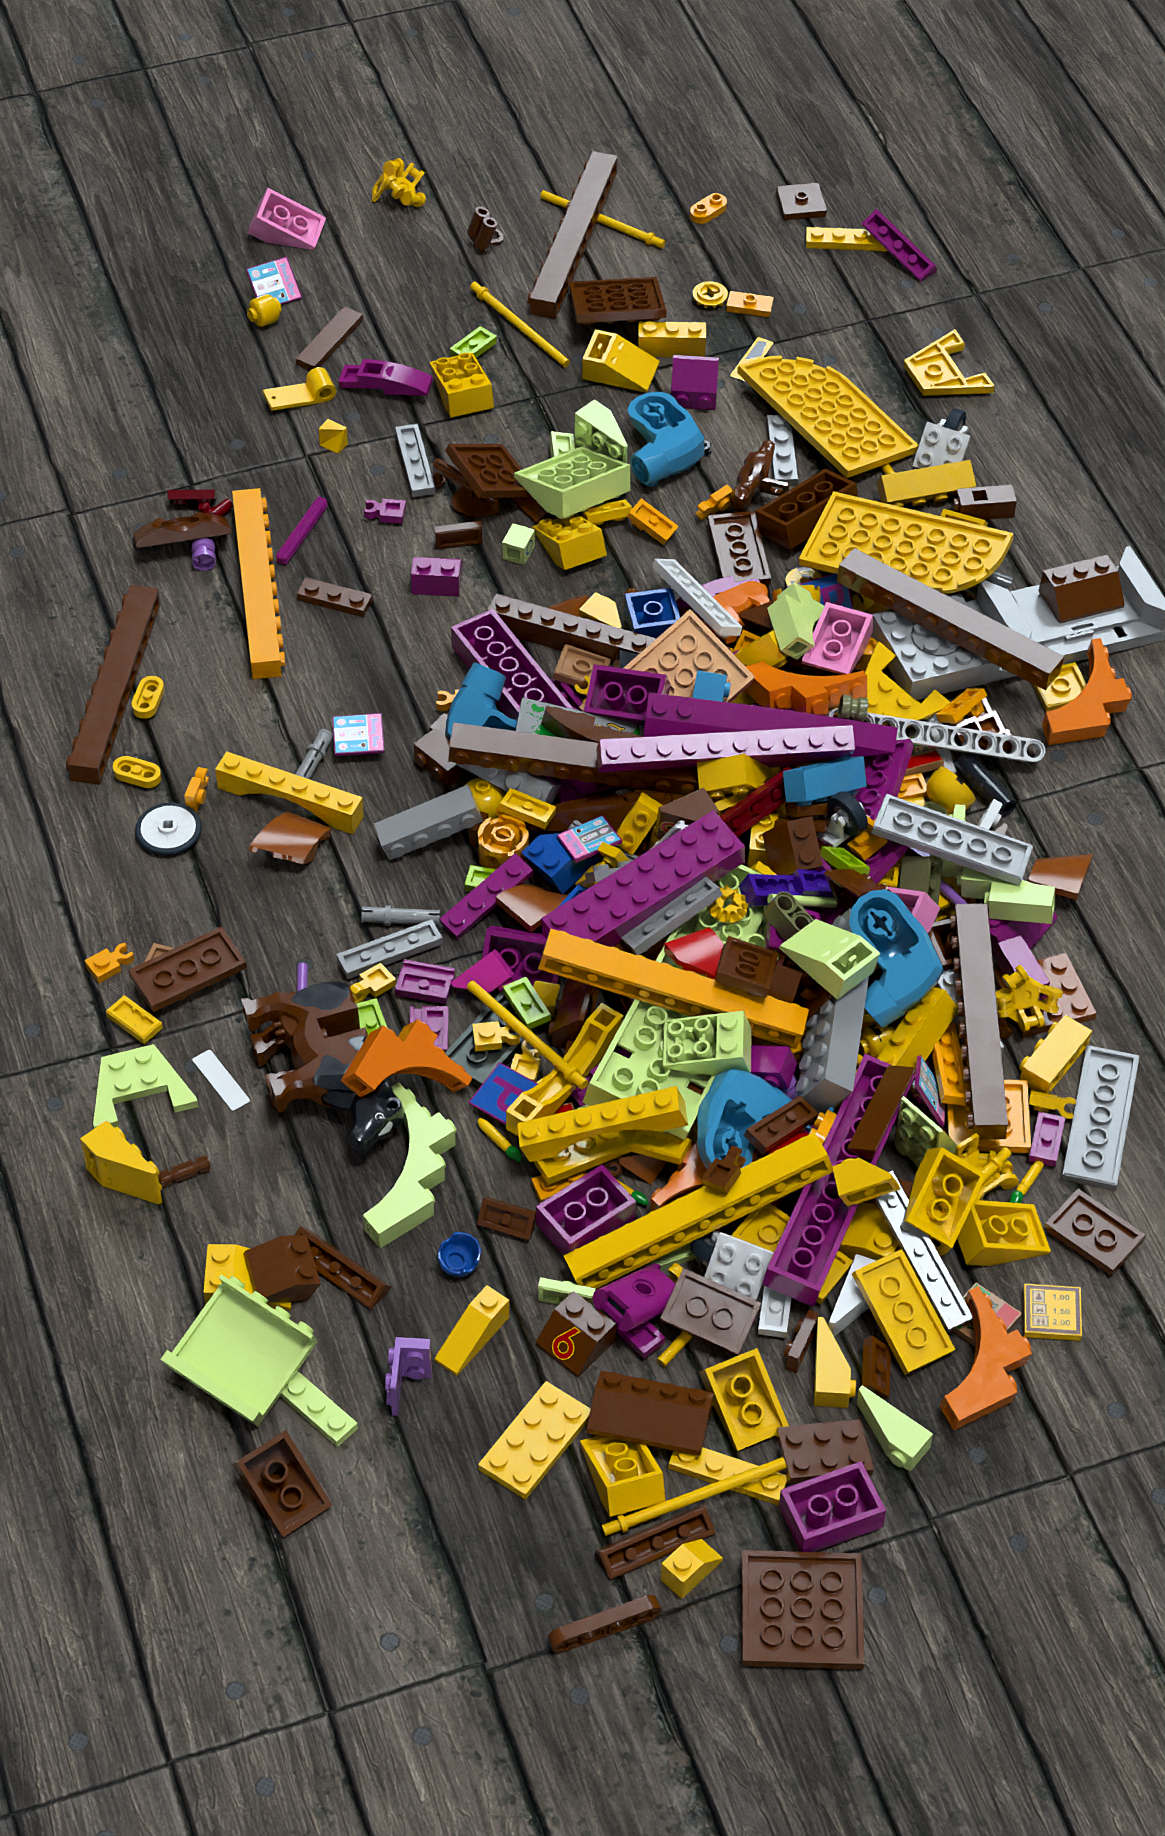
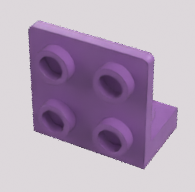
[385,1337,432,1416]

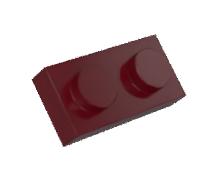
[167,489,217,504]

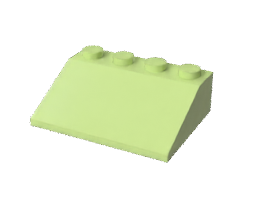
[514,446,630,519]

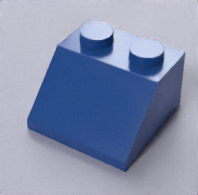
[624,588,681,638]
[521,833,599,894]

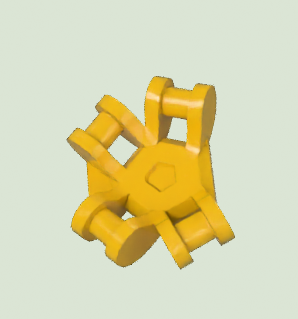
[372,158,426,207]
[995,964,1063,1032]
[954,1133,1019,1200]

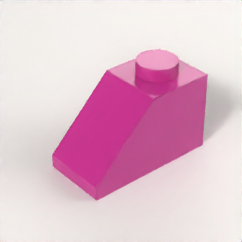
[451,949,514,992]

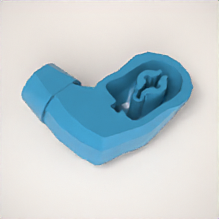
[627,392,704,487]
[445,663,517,740]
[849,889,943,1028]
[697,1069,792,1170]

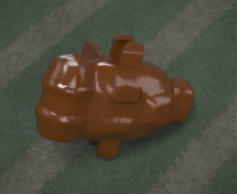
[730,440,790,512]

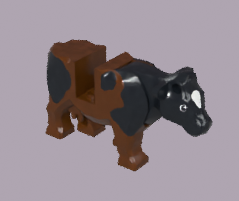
[241,980,404,1154]

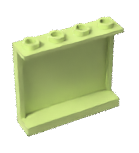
[161,1275,318,1427]

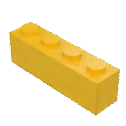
[876,460,977,507]
[877,987,957,1078]

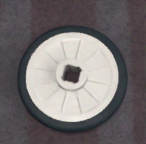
[135,803,202,855]

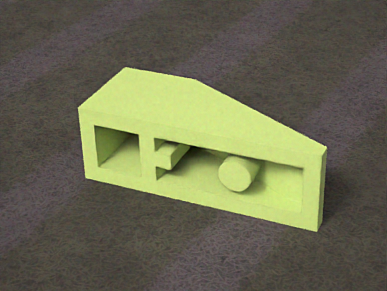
[857,1385,933,1472]

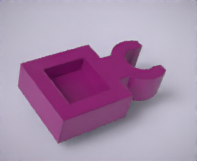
[364,499,406,524]

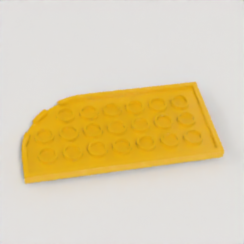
[737,356,919,478]
[799,491,1013,594]

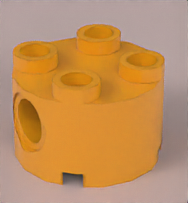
[478,814,529,869]

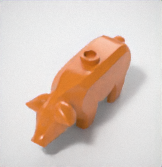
[685,581,770,644]

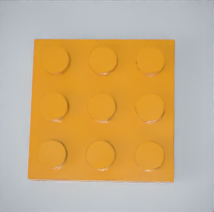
[946,1080,1031,1153]

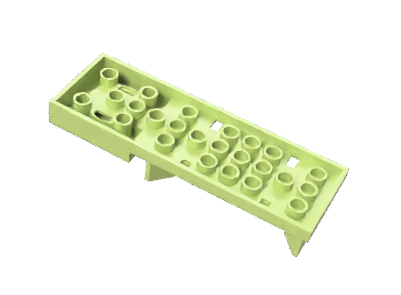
[583,865,805,1140]

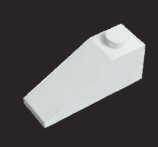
[828,1254,876,1336]

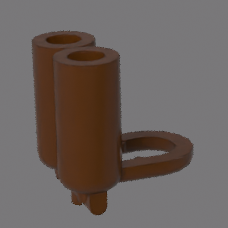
[467,206,504,253]

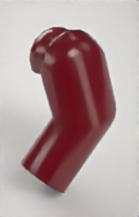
[198,498,234,517]

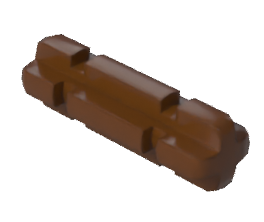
[158,1155,211,1187]

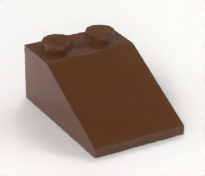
[232,1430,332,1538]

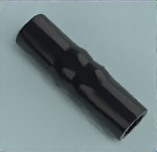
[955,753,1017,817]

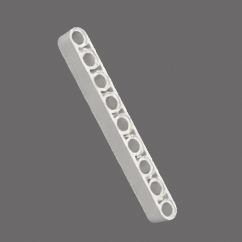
[825,708,1045,762]

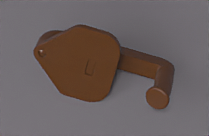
[432,458,500,518]

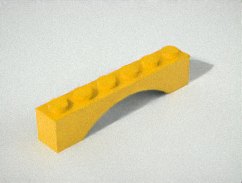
[215,752,364,834]
[506,1003,624,1137]
[517,1086,688,1162]

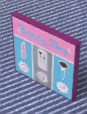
[246,256,302,305]
[332,713,385,756]
[557,815,623,863]
[914,1055,946,1126]

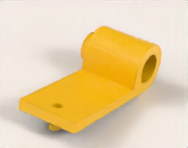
[262,367,336,411]

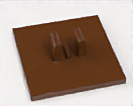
[798,976,833,1025]

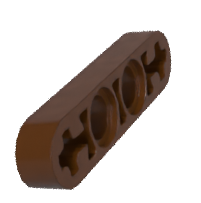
[547,1595,662,1653]

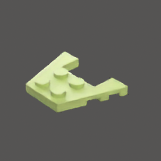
[93,1044,198,1128]

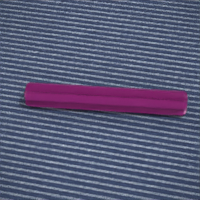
[276,496,328,565]

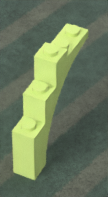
[930,804,1055,924]
[363,1082,457,1249]

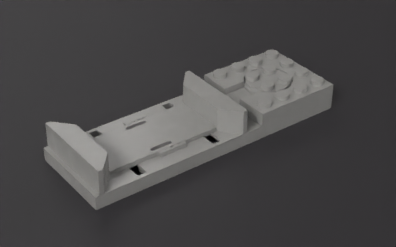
[871,546,1165,700]

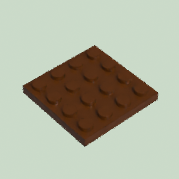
[569,277,666,325]
[742,1550,865,1669]

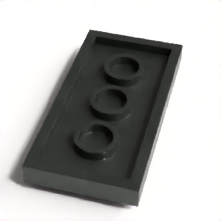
[445,990,542,1088]

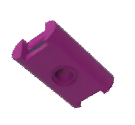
[593,1263,676,1332]

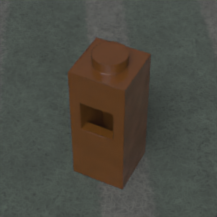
[952,484,1017,520]

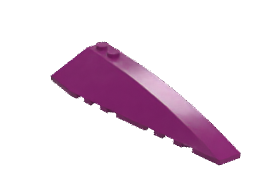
[643,693,898,768]

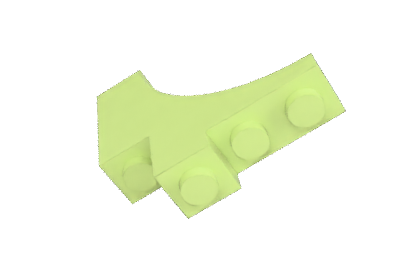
[767,582,824,660]

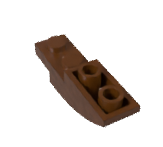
[541,706,643,743]

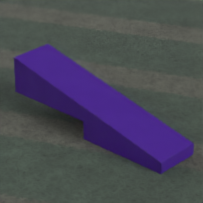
[739,869,834,907]

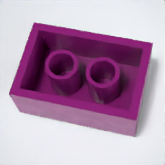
[584,664,671,726]
[536,1164,636,1255]
[779,1461,886,1552]

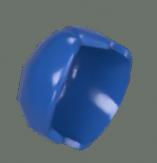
[437,1232,481,1277]

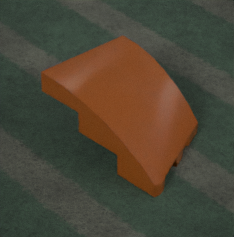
[943,697,1012,751]
[249,811,332,864]
[1028,854,1093,900]
[496,884,568,933]

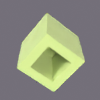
[502,524,535,565]

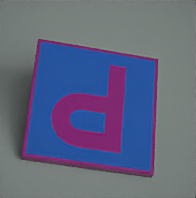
[800,573,854,610]
[468,1062,538,1125]

